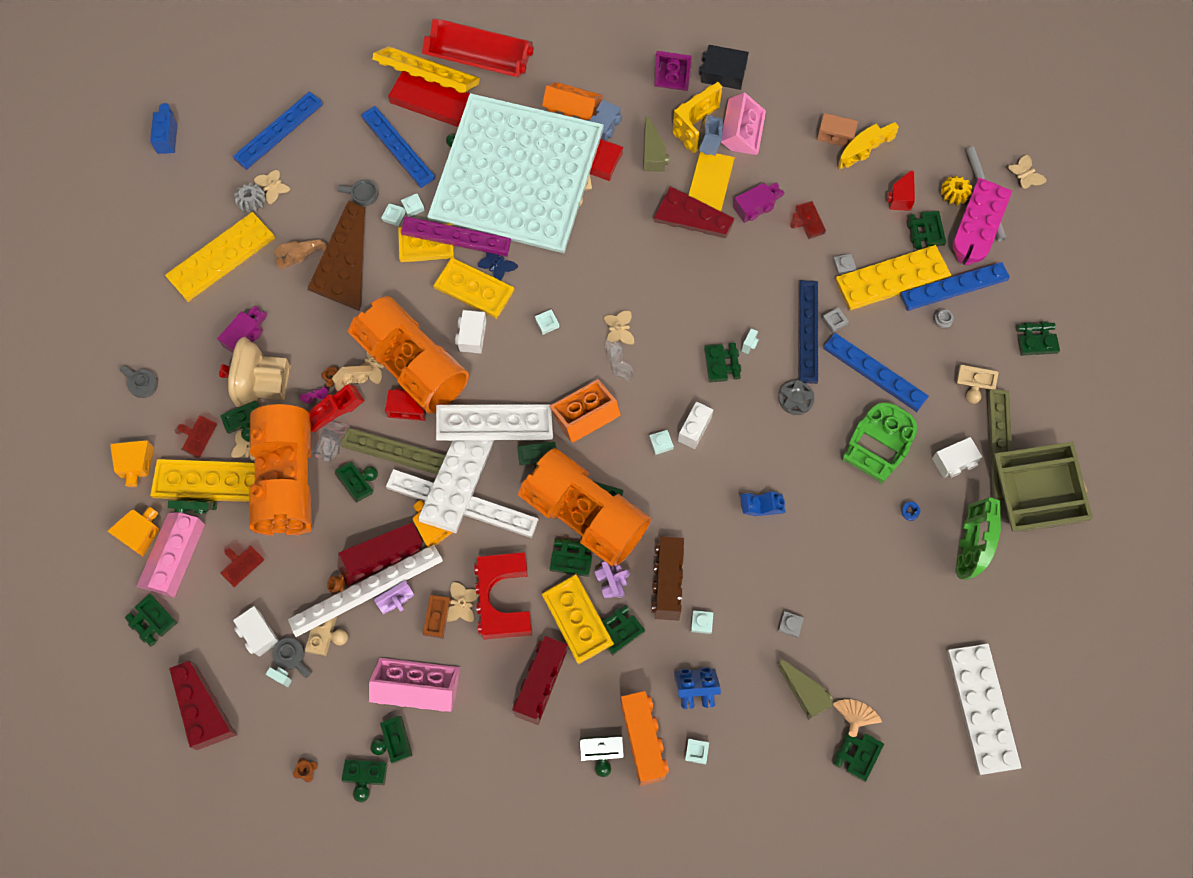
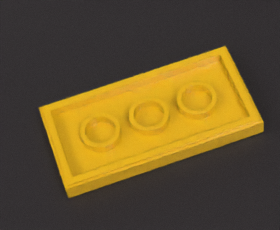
[689,152,735,211]
[433,258,515,319]
[542,574,614,664]

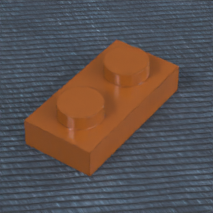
[422,595,451,639]

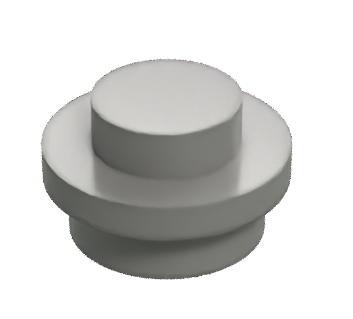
[935,310,954,328]

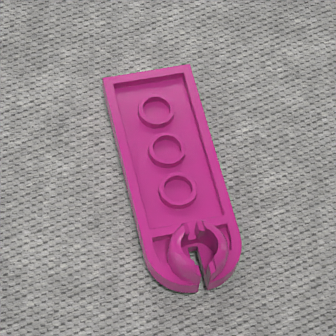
[952,177,1012,265]

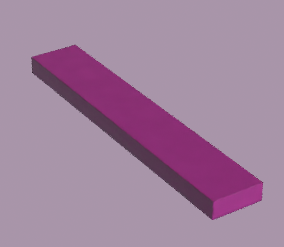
[401,216,511,257]

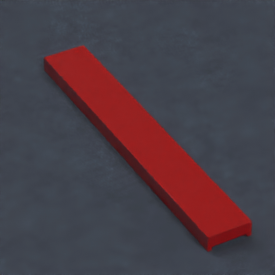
[388,71,623,181]

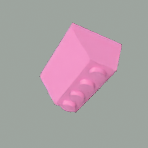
[137,513,205,598]
[369,658,460,712]

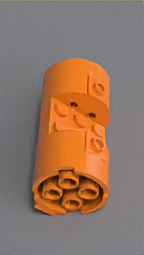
[347,296,469,414]
[249,404,312,536]
[518,448,652,566]

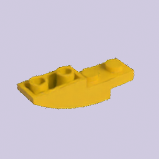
[838,122,899,170]

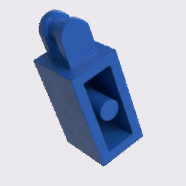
[150,103,177,154]

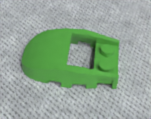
[842,403,917,484]
[956,497,1001,580]

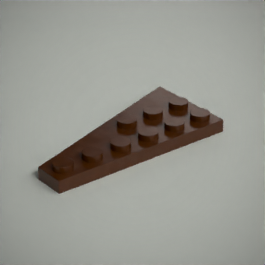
[307,201,365,311]

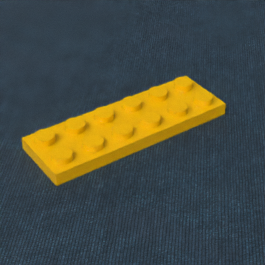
[372,46,480,93]
[165,212,275,302]
[835,245,951,311]
[150,459,255,502]

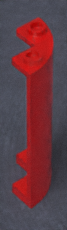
[422,19,534,77]

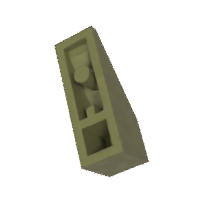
[644,117,669,172]
[777,660,833,720]

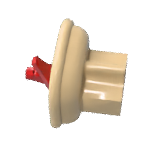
[219,337,291,408]

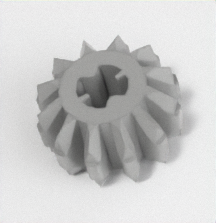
[234,182,266,214]

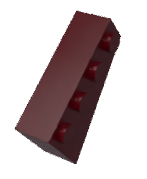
[654,186,735,238]
[337,522,423,588]
[512,636,568,726]
[169,661,237,750]

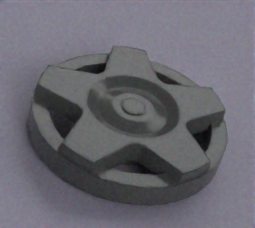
[778,380,814,415]

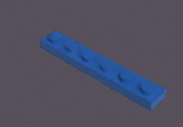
[233,91,323,170]
[361,106,435,188]
[900,262,1010,311]
[823,333,929,412]

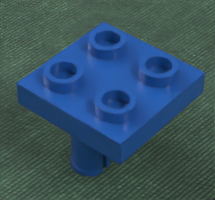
[674,667,721,709]

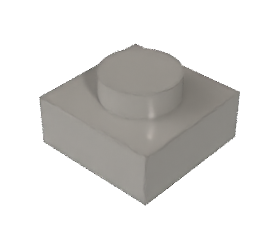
[833,254,856,276]
[822,307,849,333]
[778,611,804,638]

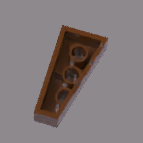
[652,536,684,621]

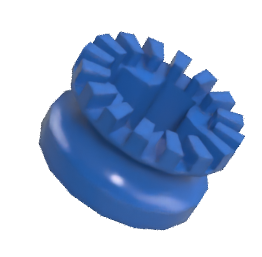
[901,502,920,521]

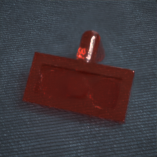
[790,201,826,239]
[175,415,217,458]
[220,545,264,587]

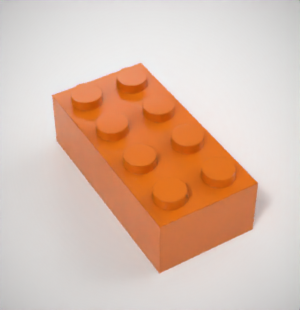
[620,691,669,786]

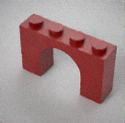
[474,552,532,640]

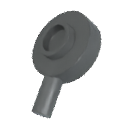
[338,180,378,206]
[120,365,158,398]
[272,638,312,678]

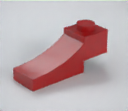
[308,384,364,433]

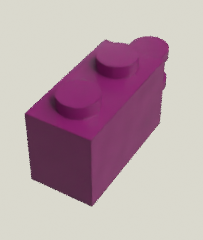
[733,182,785,223]
[217,306,267,353]

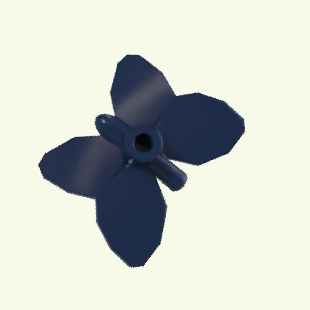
[478,252,518,281]

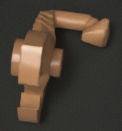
[274,239,327,269]

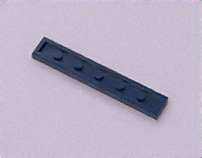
[799,280,818,384]

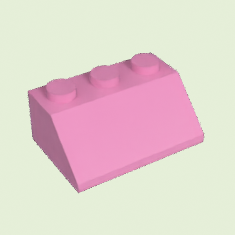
[721,92,766,155]

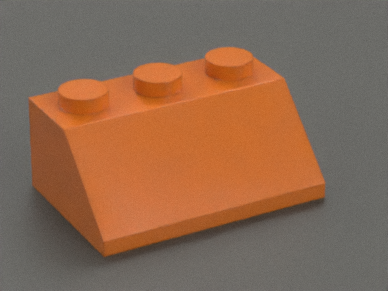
[542,82,603,121]
[549,379,621,443]

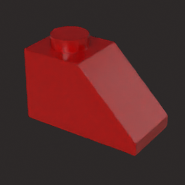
[887,171,915,211]
[385,388,426,421]

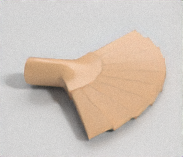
[833,699,882,737]

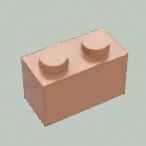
[817,113,858,147]

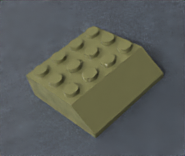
[994,441,1093,532]

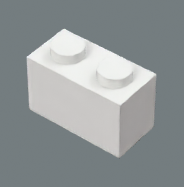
[455,310,487,353]
[678,402,713,449]
[932,437,982,478]
[233,606,279,657]

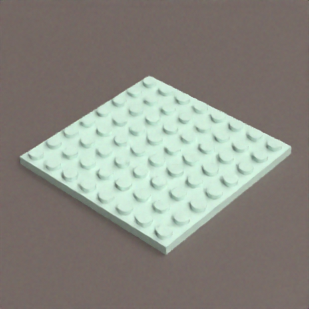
[427,93,604,254]

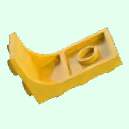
[672,82,722,153]

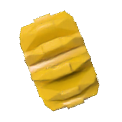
[941,175,972,206]

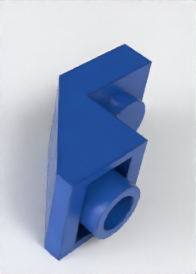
[740,491,786,516]

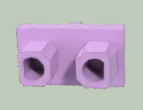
[595,561,630,599]
[374,580,414,614]

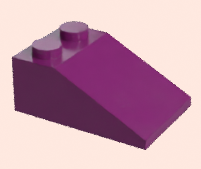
[654,51,692,91]

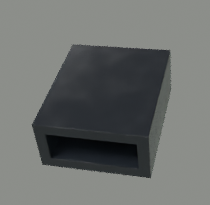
[699,45,749,90]

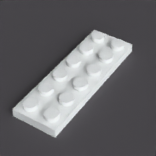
[436,405,553,440]
[419,440,495,533]
[947,644,1022,775]

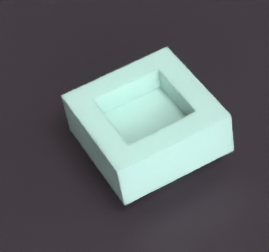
[401,194,425,217]
[381,203,406,226]
[535,309,559,334]
[742,329,759,354]
[649,430,674,455]
[691,610,713,634]
[265,667,292,687]
[685,739,709,765]

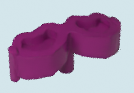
[300,386,328,403]

